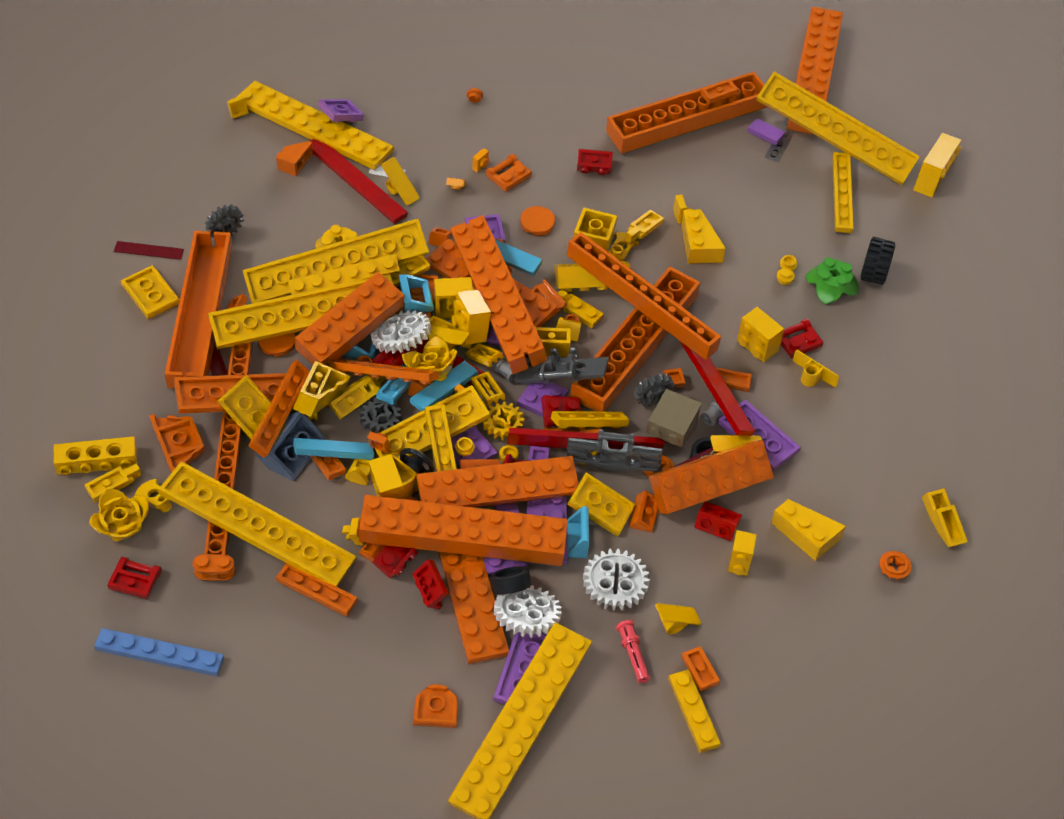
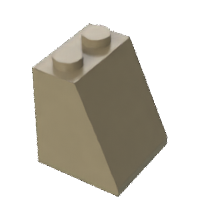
[646,389,702,447]

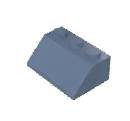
[256,412,326,481]

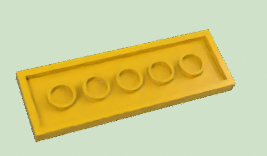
[375,385,491,460]

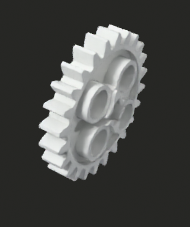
[371,310,432,354]
[583,549,650,611]
[494,585,562,638]

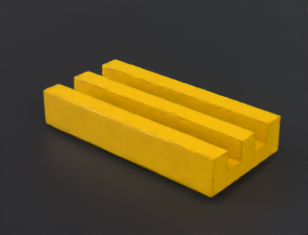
[465,343,504,367]
[471,371,505,406]

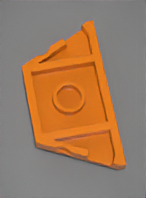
[149,414,205,473]

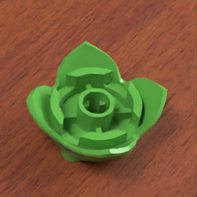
[805,257,859,305]

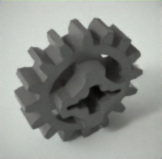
[205,204,244,238]
[633,373,675,406]
[360,397,402,433]

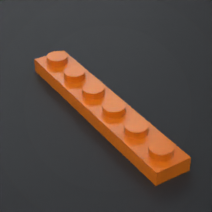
[329,359,439,384]
[248,360,310,458]

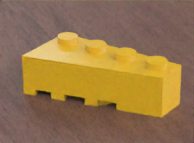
[913,133,962,198]

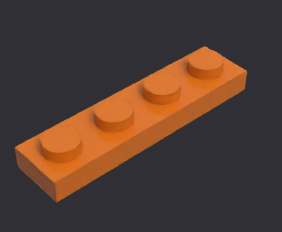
[276,563,358,617]

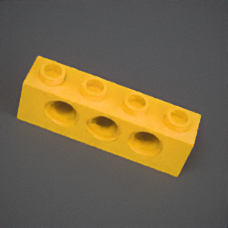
[53,436,137,475]

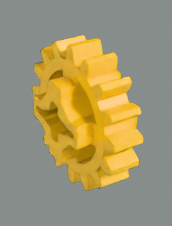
[483,401,525,440]

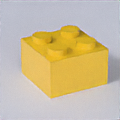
[573,207,618,252]
[434,277,473,319]
[452,290,491,345]
[737,307,784,363]

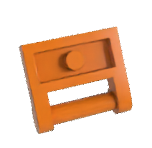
[485,154,532,192]

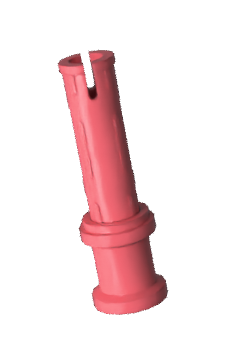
[616,620,651,683]

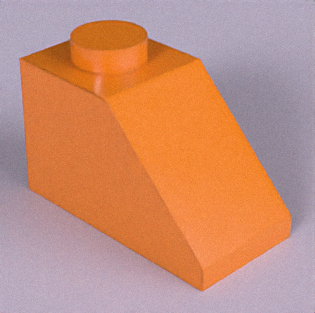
[276,141,313,176]

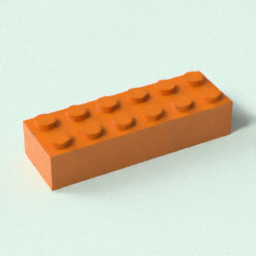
[295,271,404,366]
[649,440,774,514]

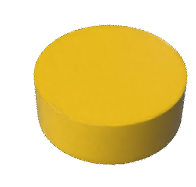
[499,445,519,463]

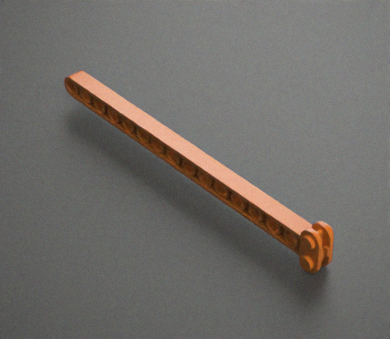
[192,341,254,581]

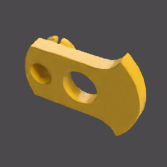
[608,232,639,261]
[134,479,172,512]

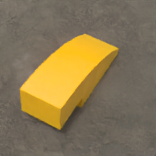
[922,488,968,548]

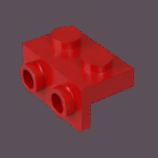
[577,149,613,175]

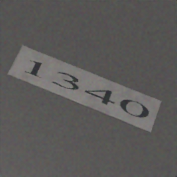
[764,118,795,163]

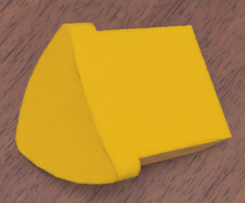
[673,194,692,223]
[556,317,582,342]
[345,459,371,485]

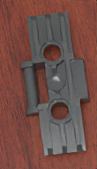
[517,347,609,384]
[567,429,663,472]

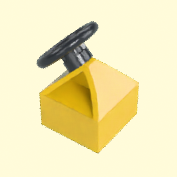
[369,448,435,499]

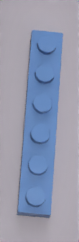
[94,628,224,677]

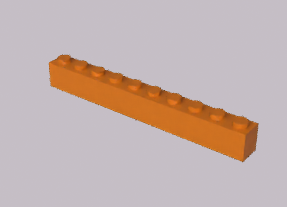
[567,232,721,360]

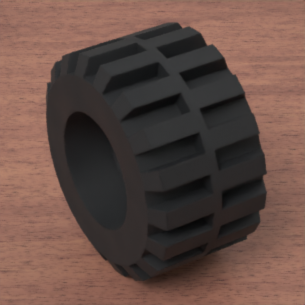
[860,236,895,285]

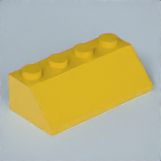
[554,261,630,292]

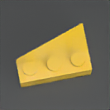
[681,209,726,264]
[293,361,351,417]
[771,499,846,561]

